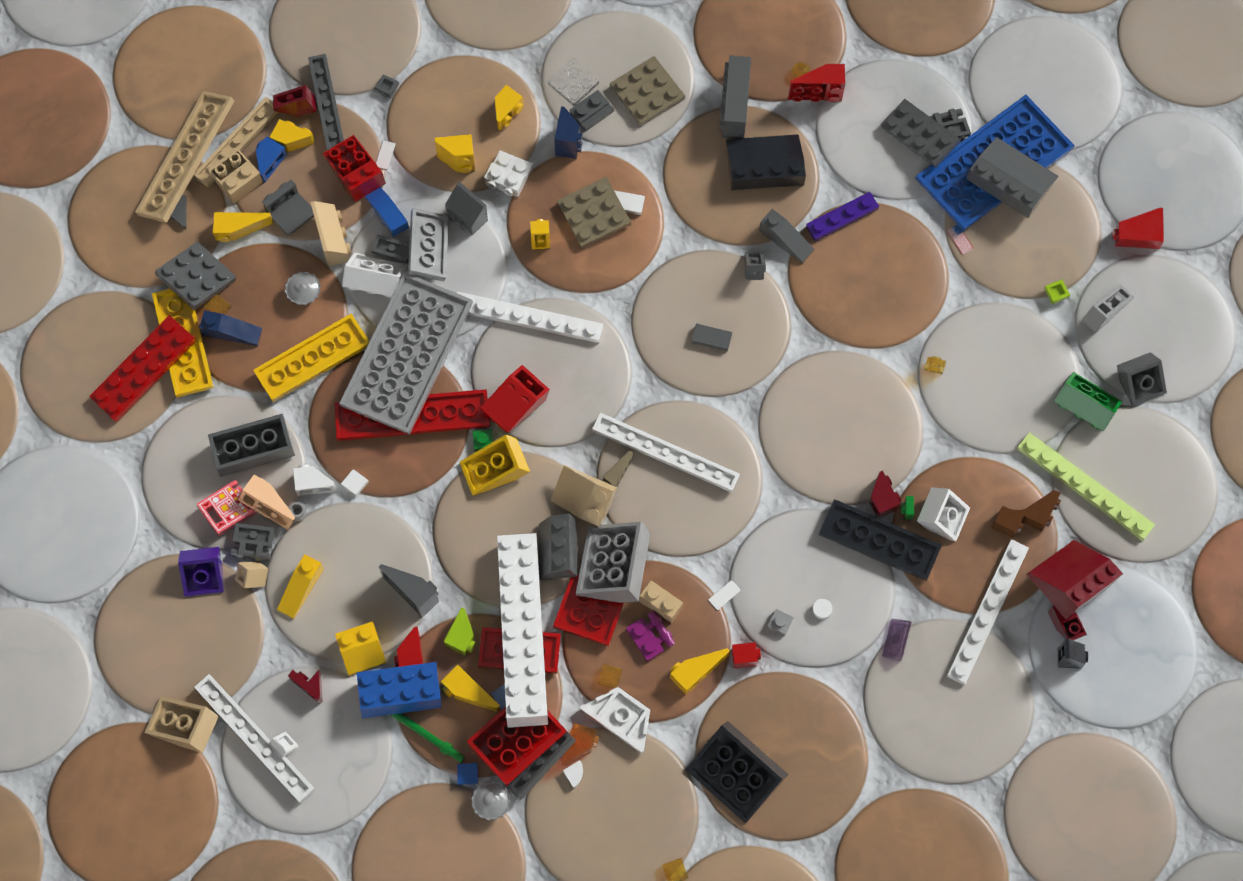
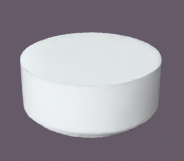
[812,599,833,619]

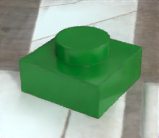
[473,429,493,451]
[900,496,914,520]

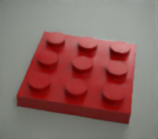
[553,574,625,647]

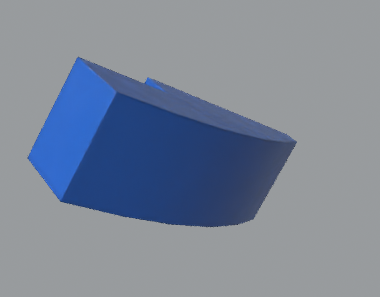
[365,187,409,237]

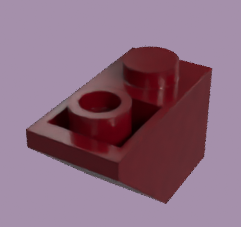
[869,470,901,518]
[1048,606,1087,641]

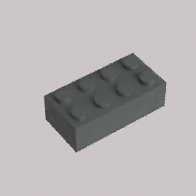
[719,55,751,139]
[208,413,295,477]

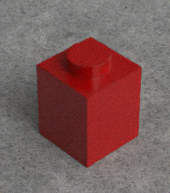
[731,642,761,669]

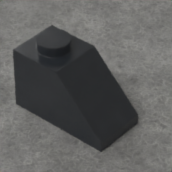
[1057,639,1088,669]

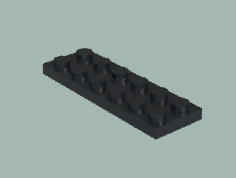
[819,499,942,582]

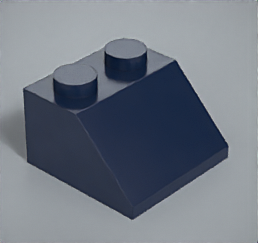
[554,106,583,159]

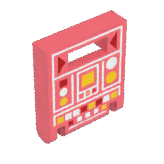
[197,480,257,537]

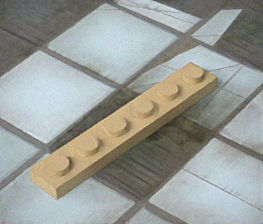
[194,97,278,188]

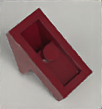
[288,670,323,704]

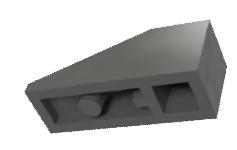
[759,209,814,264]

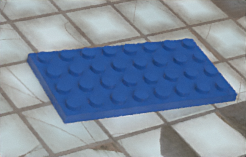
[915,95,1075,231]

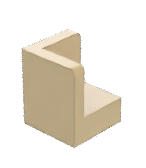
[235,561,268,588]

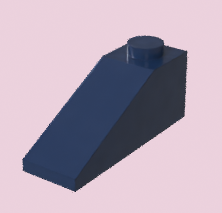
[199,310,262,346]

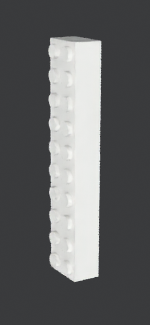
[497,533,548,727]

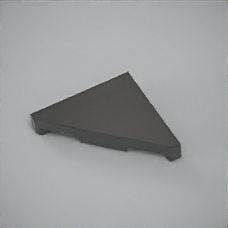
[170,195,187,229]

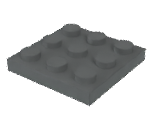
[155,241,236,310]

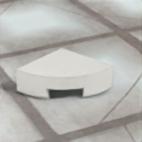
[563,760,583,789]

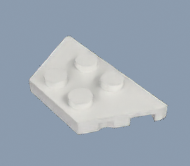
[580,687,650,754]

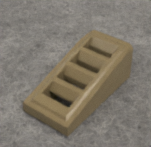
[603,451,633,487]

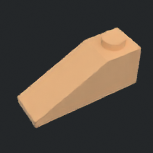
[238,475,295,530]

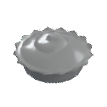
[284,272,321,305]
[471,781,511,821]

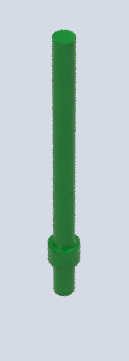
[390,713,465,763]

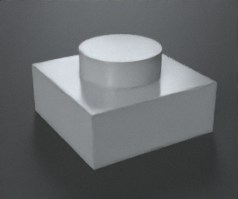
[767,609,794,636]

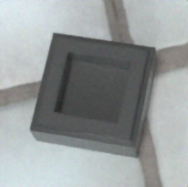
[374,74,399,99]

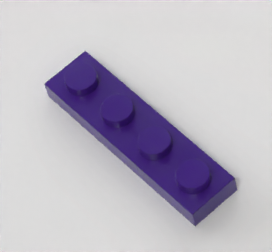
[806,192,879,241]

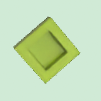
[1044,279,1070,304]

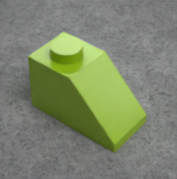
[444,607,476,656]

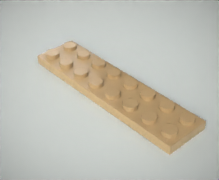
[135,91,234,223]

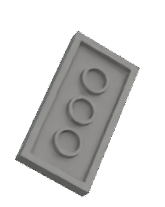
[408,208,448,282]

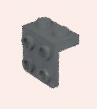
[262,180,314,235]

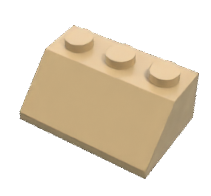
[310,201,352,267]

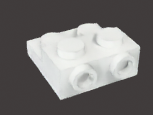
[484,151,533,197]

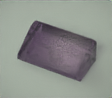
[882,619,912,662]

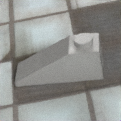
[1082,285,1134,333]

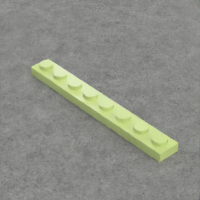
[1017,432,1155,541]

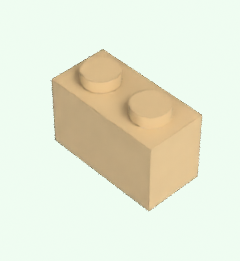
[639,580,683,624]

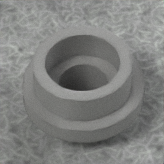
[288,502,307,521]

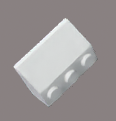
[342,253,408,298]

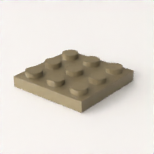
[610,56,685,127]
[557,177,631,248]

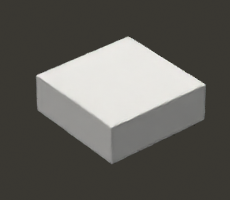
[341,469,369,497]
[270,732,298,757]

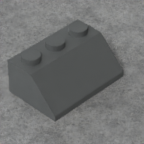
[539,514,577,580]

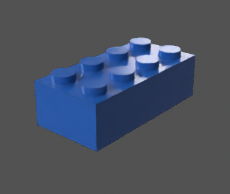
[356,662,442,719]

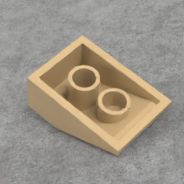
[550,465,617,527]
[144,696,219,753]

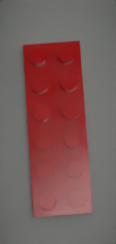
[89,315,197,422]

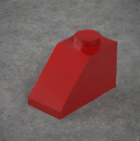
[394,627,424,667]

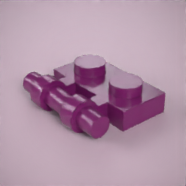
[626,611,675,662]

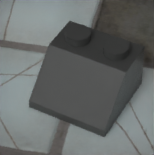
[445,182,488,235]
[1117,352,1167,406]

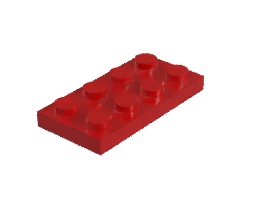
[478,627,561,674]

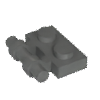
[930,108,971,139]
[231,523,275,562]

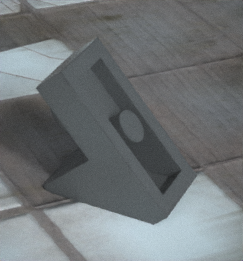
[745,252,766,280]

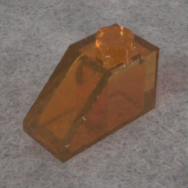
[562,723,599,766]

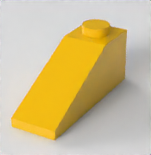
[213,212,273,242]
[277,554,324,619]
[670,648,730,695]
[441,665,501,712]

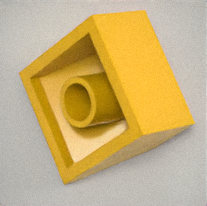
[434,134,475,173]
[335,621,387,676]

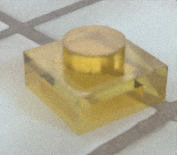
[924,356,946,374]
[662,858,688,881]

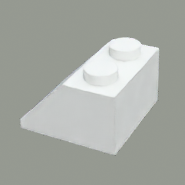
[917,487,970,542]

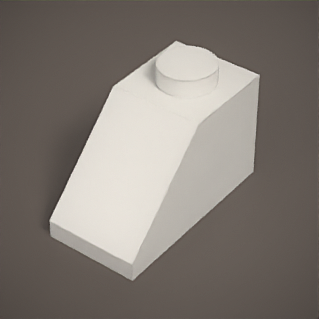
[293,465,336,496]

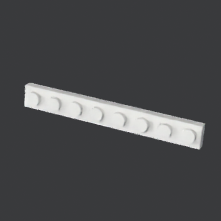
[457,291,603,343]
[592,413,740,493]
[946,539,1029,685]
[194,674,315,803]

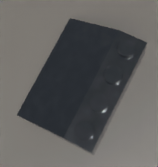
[726,134,806,190]
[685,721,789,824]

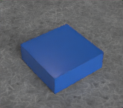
[457,763,478,785]

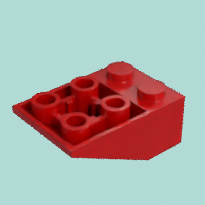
[788,64,846,102]
[323,135,386,202]
[480,365,550,434]

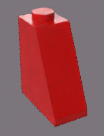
[1112,208,1164,249]

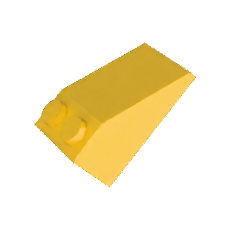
[459,435,530,496]

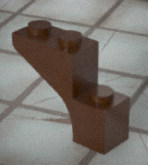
[992,490,1061,538]

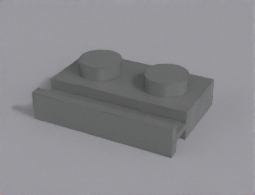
[569,90,614,132]

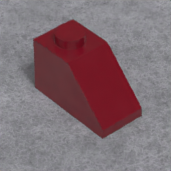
[273,85,316,117]

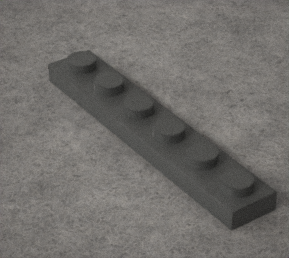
[308,54,344,150]

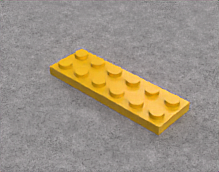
[152,289,214,398]
[253,313,370,402]

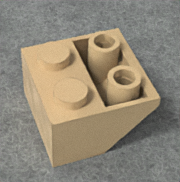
[208,148,263,204]

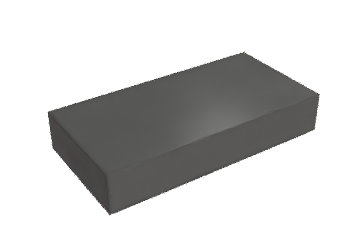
[691,323,732,352]

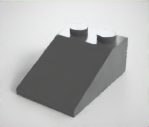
[379,564,439,618]

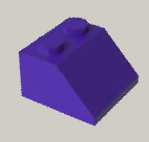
[178,547,224,597]

